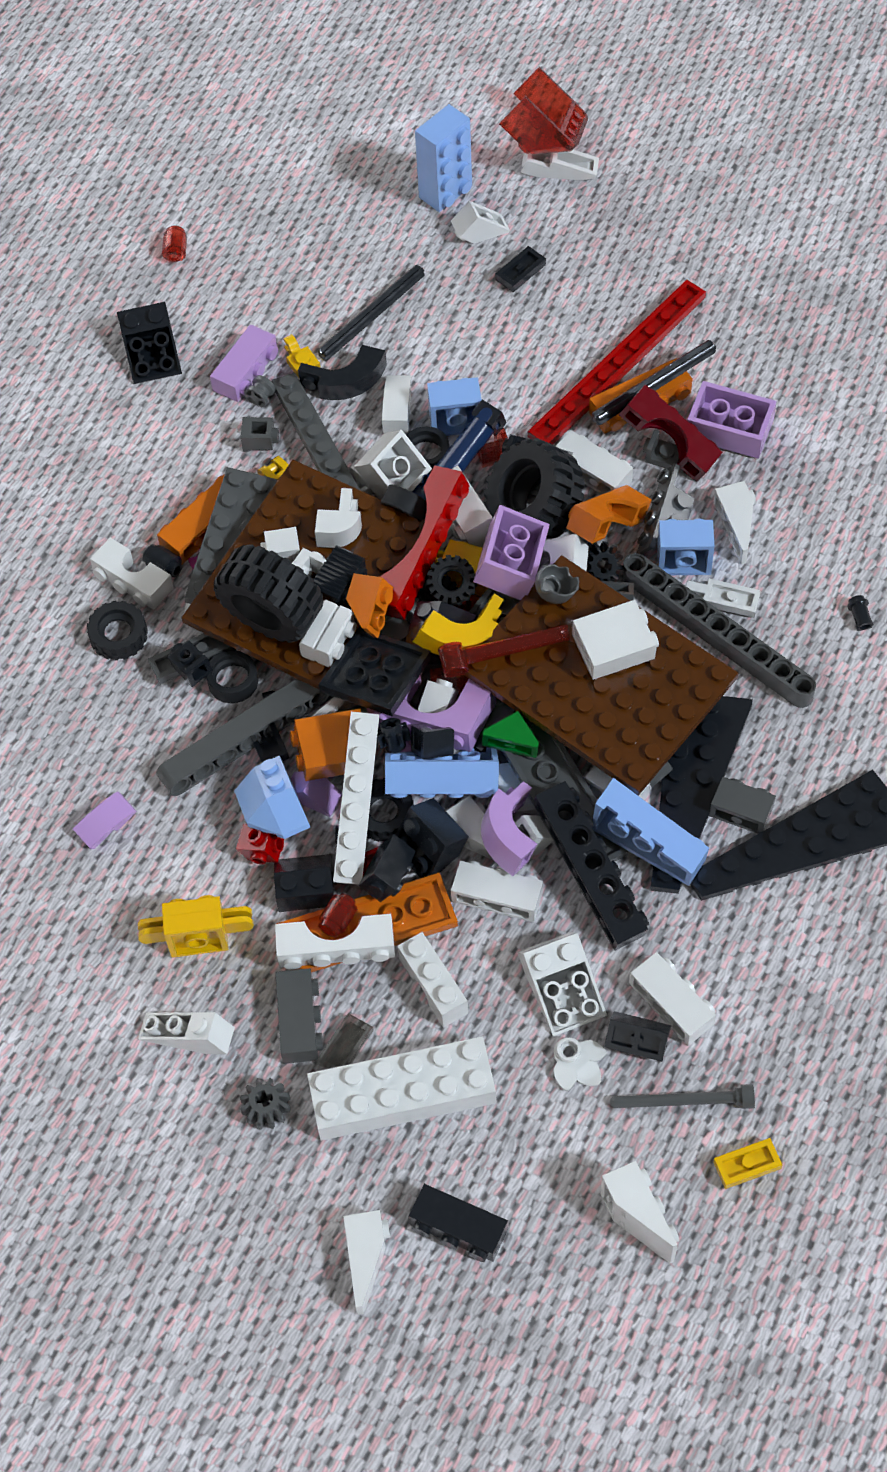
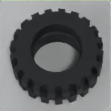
[484,439,585,539]
[214,545,323,643]

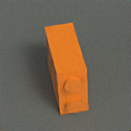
[290,709,361,781]

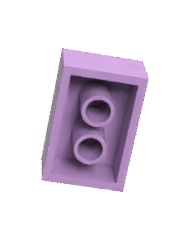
[687,381,777,459]
[473,505,550,600]

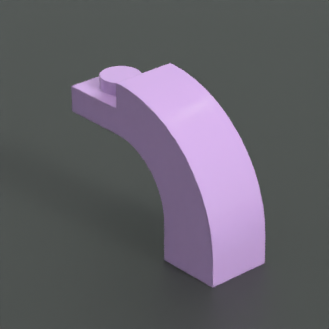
[481,781,537,876]

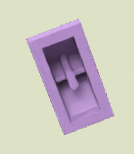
[290,771,342,817]

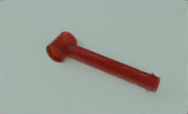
[438,624,570,677]

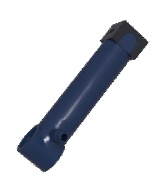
[412,399,507,500]

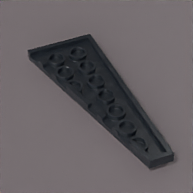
[650,696,753,894]
[690,769,887,901]

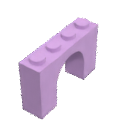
[367,676,496,752]

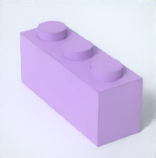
[210,324,278,402]

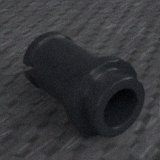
[847,595,874,631]

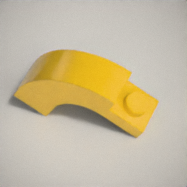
[413,593,504,657]

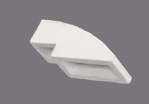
[521,143,599,180]
[382,375,412,433]

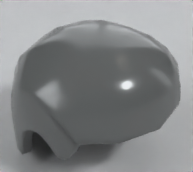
[535,564,579,604]

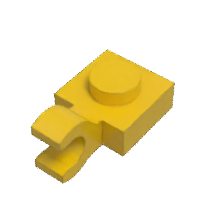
[283,334,320,378]

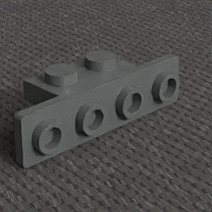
[637,463,695,555]

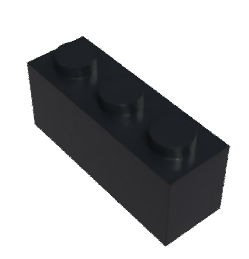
[408,1183,508,1262]

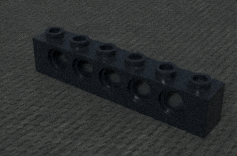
[533,781,649,951]

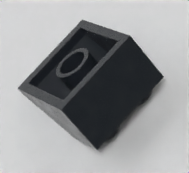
[405,601,478,665]
[274,854,335,912]

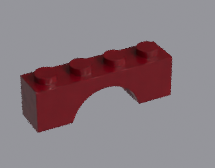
[619,385,723,481]

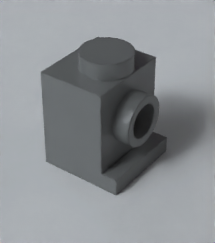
[240,417,279,452]

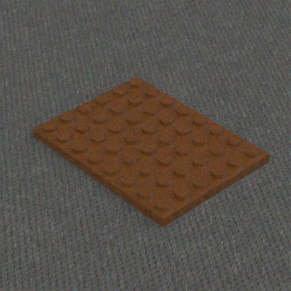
[181,460,425,690]
[460,555,739,796]

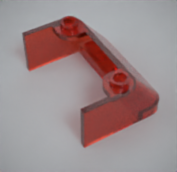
[499,67,588,154]

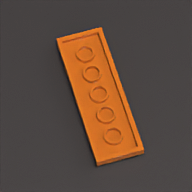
[276,873,458,973]

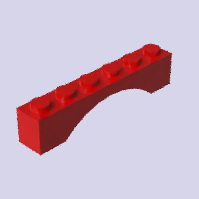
[380,466,470,620]

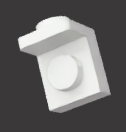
[292,548,326,577]

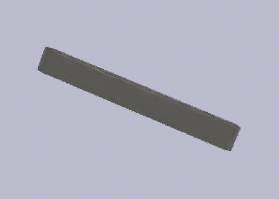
[622,553,816,708]

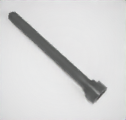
[609,1084,755,1109]

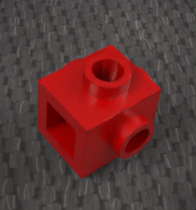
[236,824,284,865]

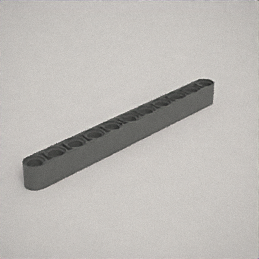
[156,617,411,796]

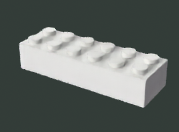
[307,1036,496,1141]

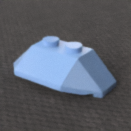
[234,756,310,839]

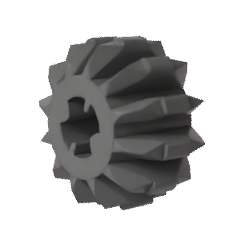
[240,1078,291,1130]

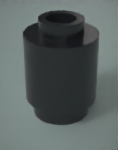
[142,544,182,578]

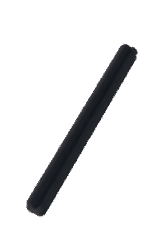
[318,264,425,361]
[592,340,716,425]

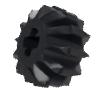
[586,541,624,581]

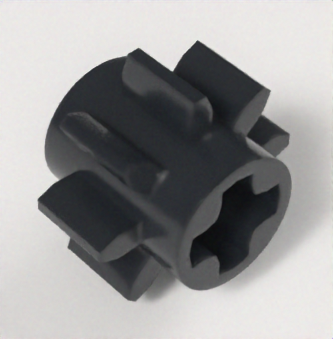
[377,718,411,753]

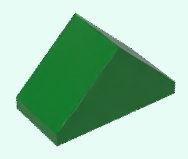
[482,711,539,758]

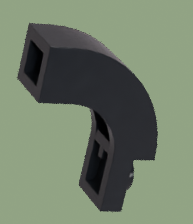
[298,345,387,400]

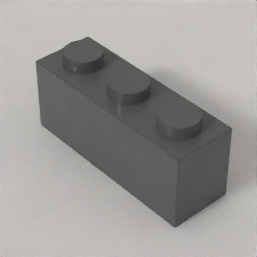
[276,968,323,1064]

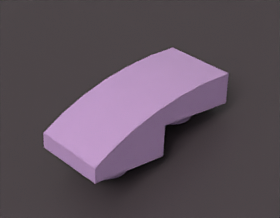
[73,791,137,849]

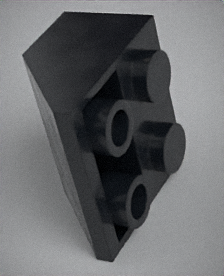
[396,798,469,878]

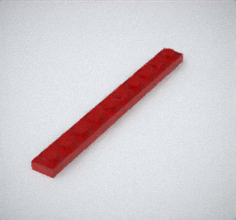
[527,280,706,445]

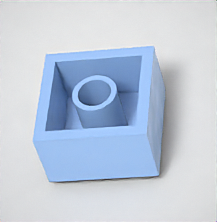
[427,377,482,436]
[657,519,715,575]

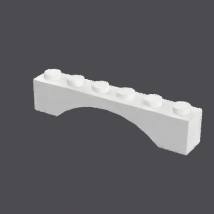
[333,711,379,885]

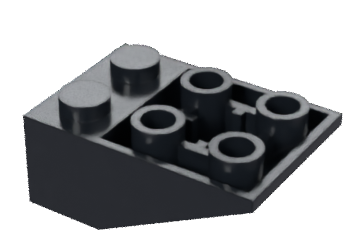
[117,302,182,384]

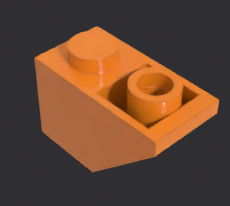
[346,573,394,638]

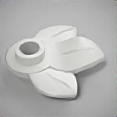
[554,1038,607,1091]

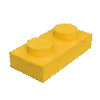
[713,1138,783,1189]

